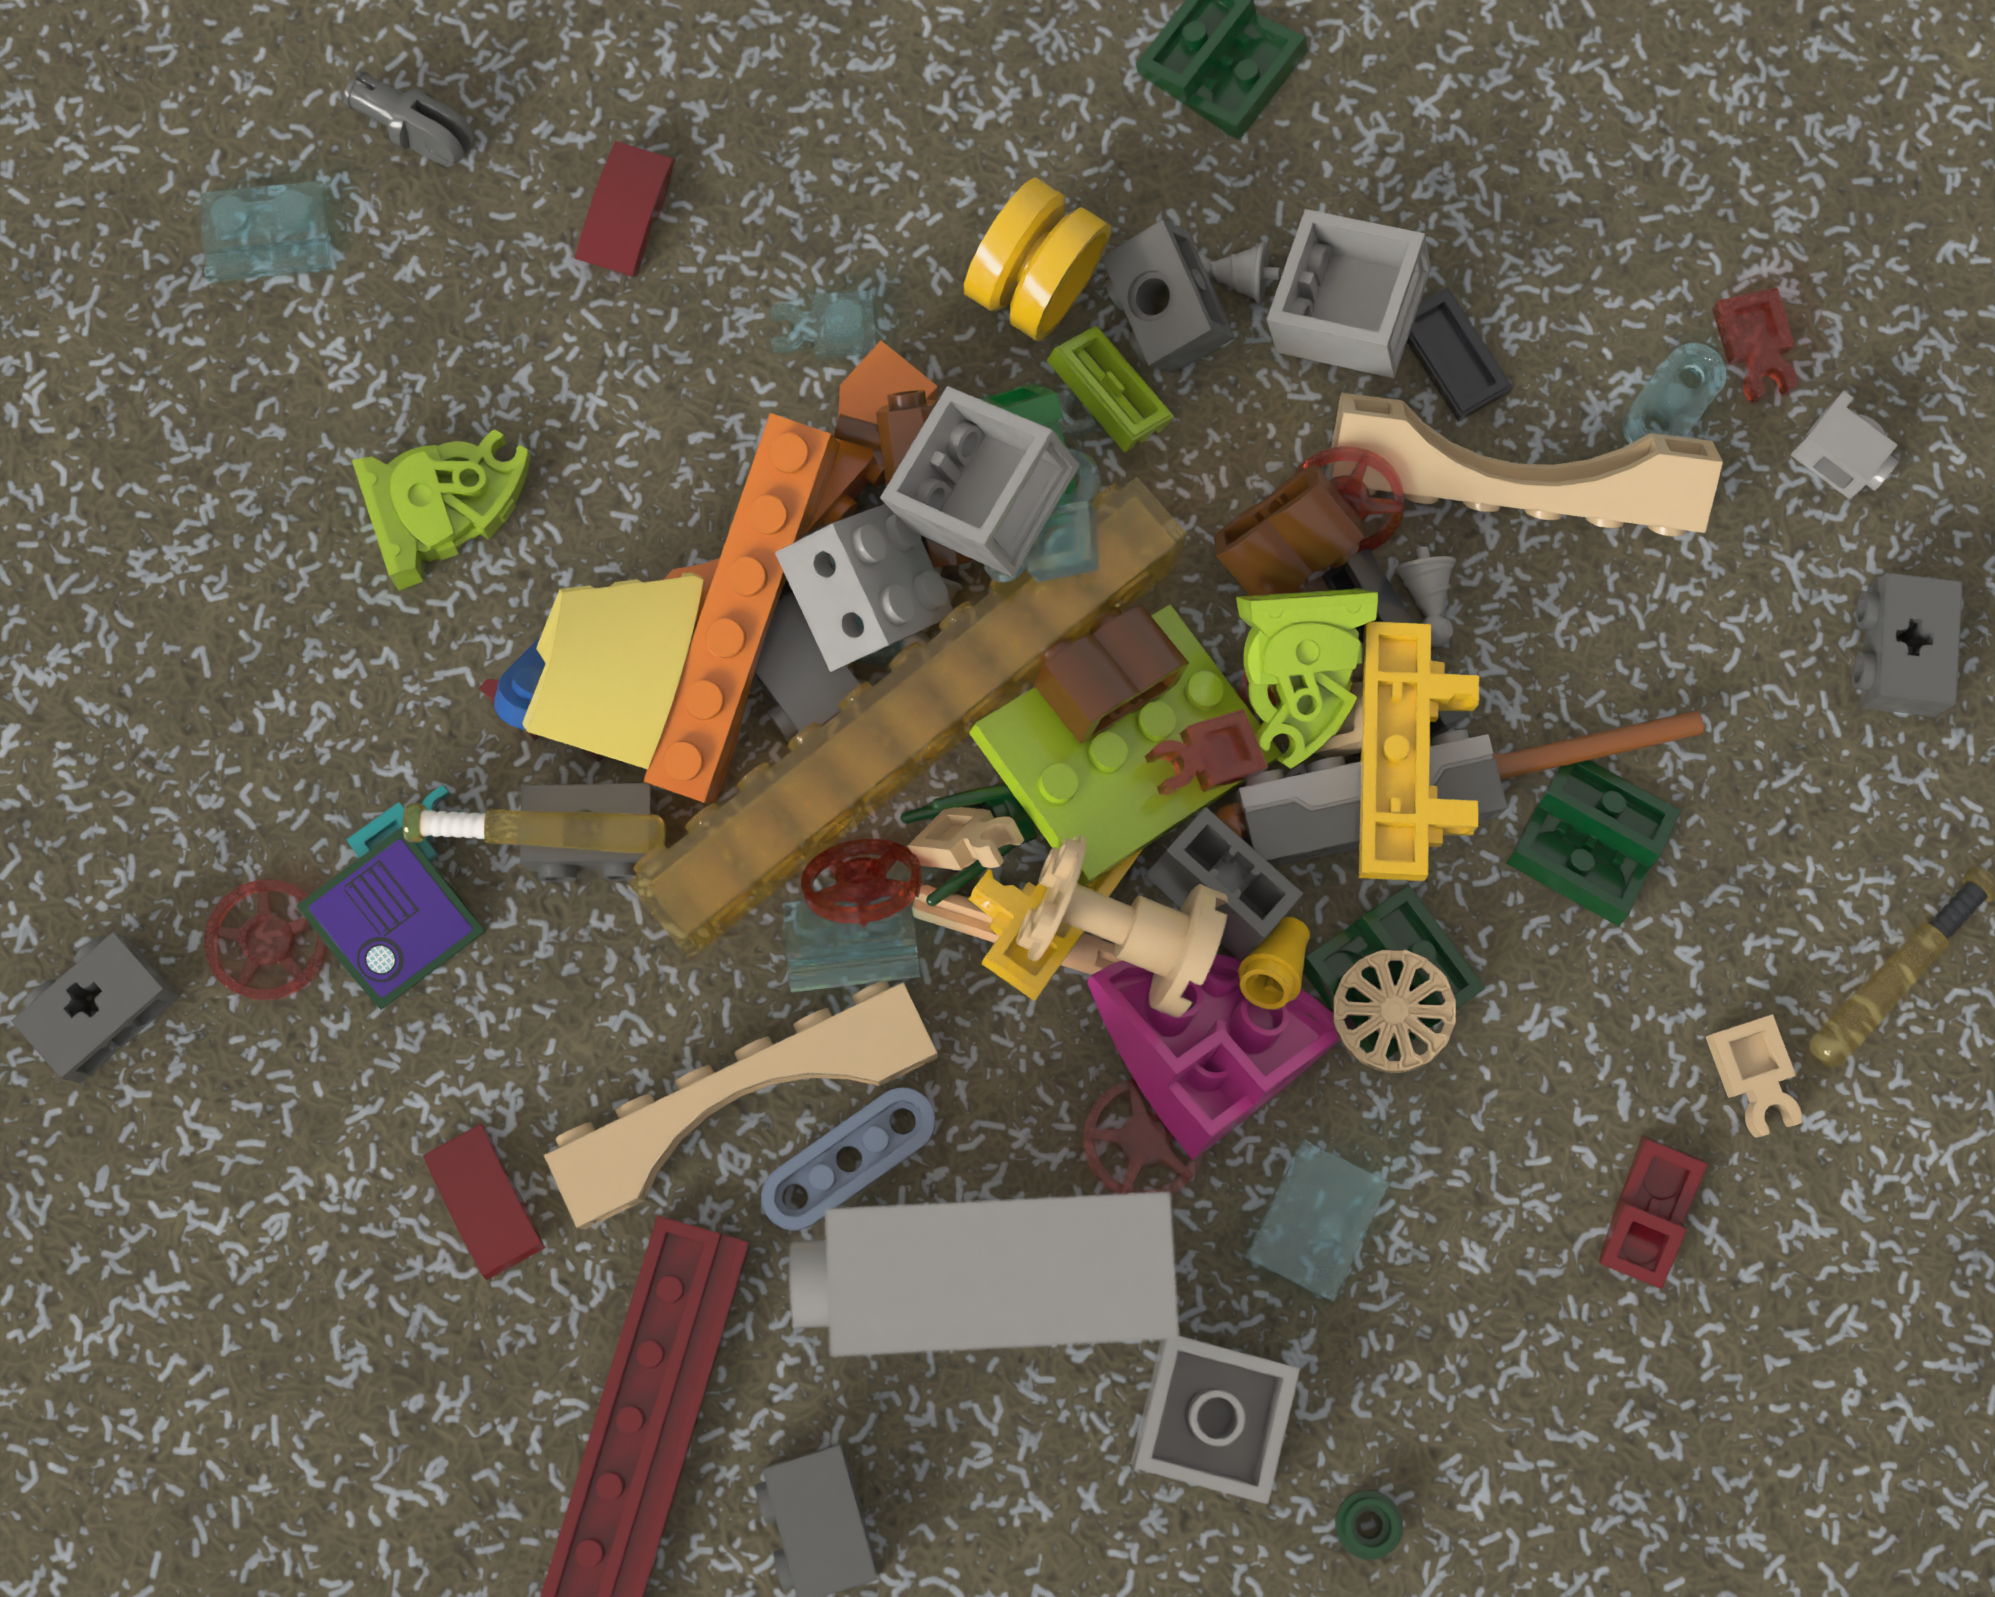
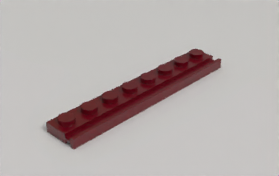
[540,1215,751,1597]

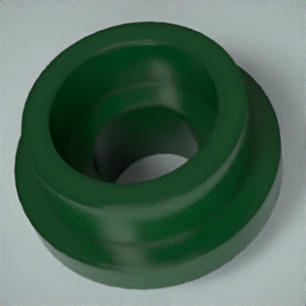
[1335,1490,1403,1560]

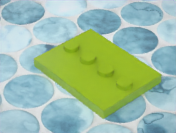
[969,604,1282,887]

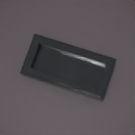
[1407,287,1513,422]

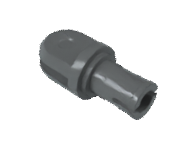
[343,70,473,165]

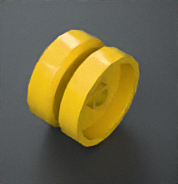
[964,177,1112,341]

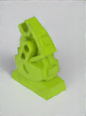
[352,430,531,591]
[1236,589,1378,769]

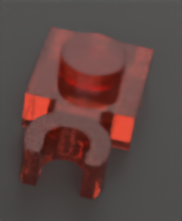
[1712,287,1797,403]
[1144,709,1268,795]

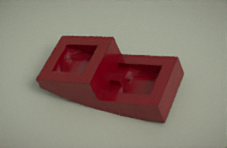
[574,141,676,277]
[423,1124,545,1280]
[1598,1135,1708,1289]

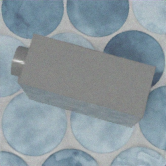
[790,1192,1179,1356]

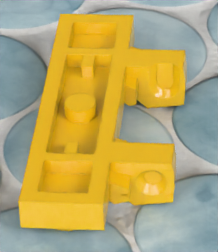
[1359,622,1479,881]
[969,849,1143,1001]

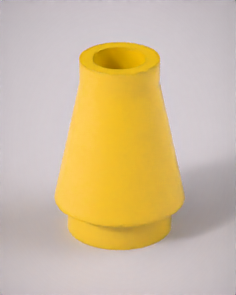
[1239,917,1310,1009]

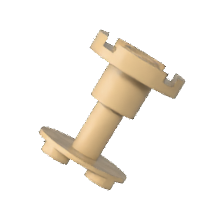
[1016,834,1228,1018]

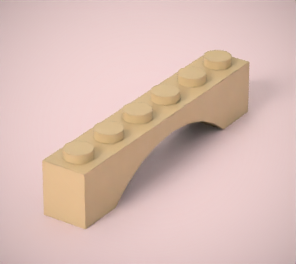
[1329,392,1723,536]
[544,980,938,1229]

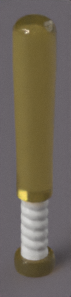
[402,803,666,854]

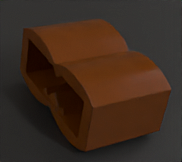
[1214,464,1364,596]
[1033,605,1189,744]

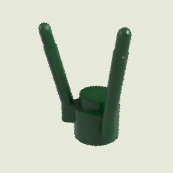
[900,781,1037,907]

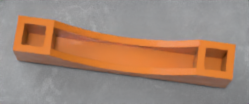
[665,340,938,653]
[643,413,840,803]

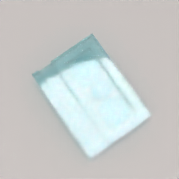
[200,181,332,283]
[783,888,920,992]
[1244,1139,1390,1302]

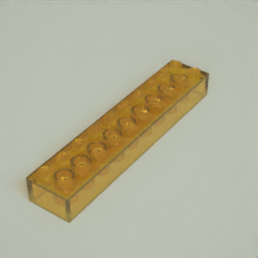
[627,477,1187,960]

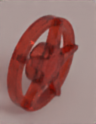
[1293,446,1404,553]
[801,839,923,927]
[204,879,328,1000]
[1083,1078,1204,1195]

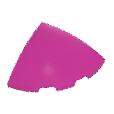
[1087,954,1348,1160]

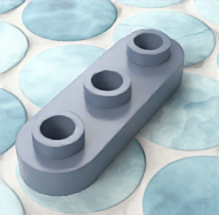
[761,1088,936,1231]

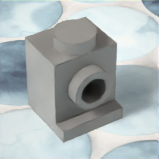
[1790,390,1899,499]

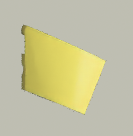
[522,572,704,769]

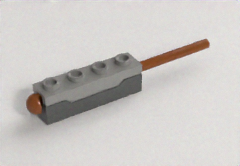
[1215,710,1704,867]

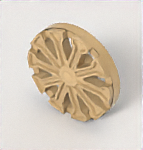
[1333,950,1456,1073]

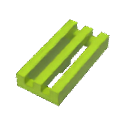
[1046,325,1174,453]

